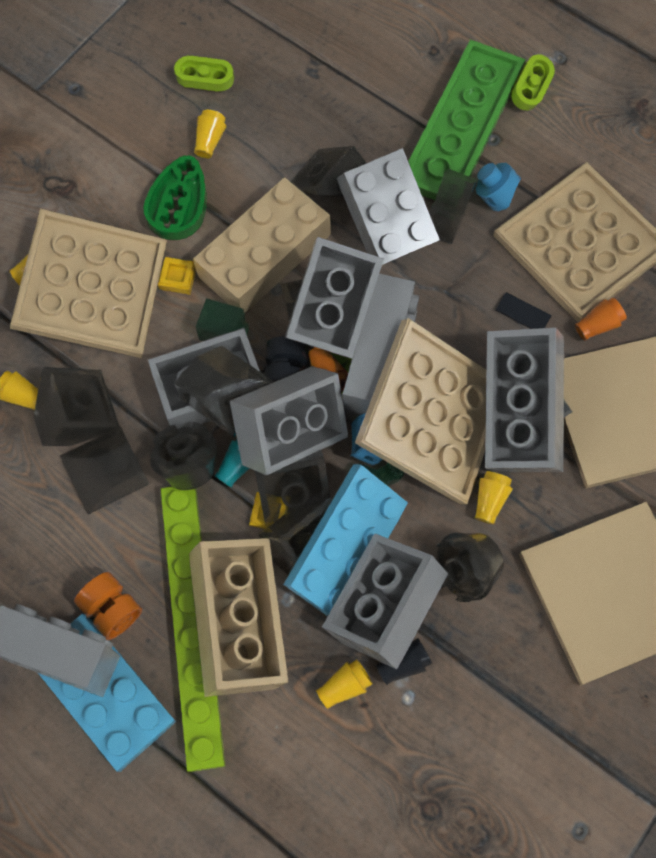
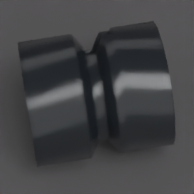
[264,336,309,386]

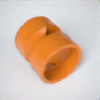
[74,572,142,640]

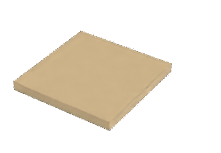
[493,162,656,322]
[10,209,167,358]
[355,318,487,505]
[564,337,656,489]
[519,502,656,686]

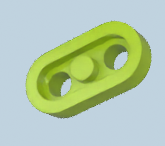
[511,54,555,111]
[174,55,234,92]

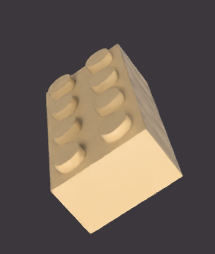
[193,177,331,316]
[189,538,289,697]

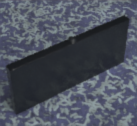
[495,292,552,329]

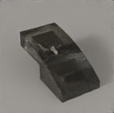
[429,169,477,245]

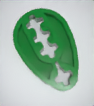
[143,155,207,240]

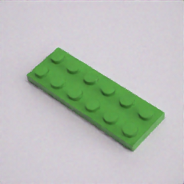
[408,39,526,208]

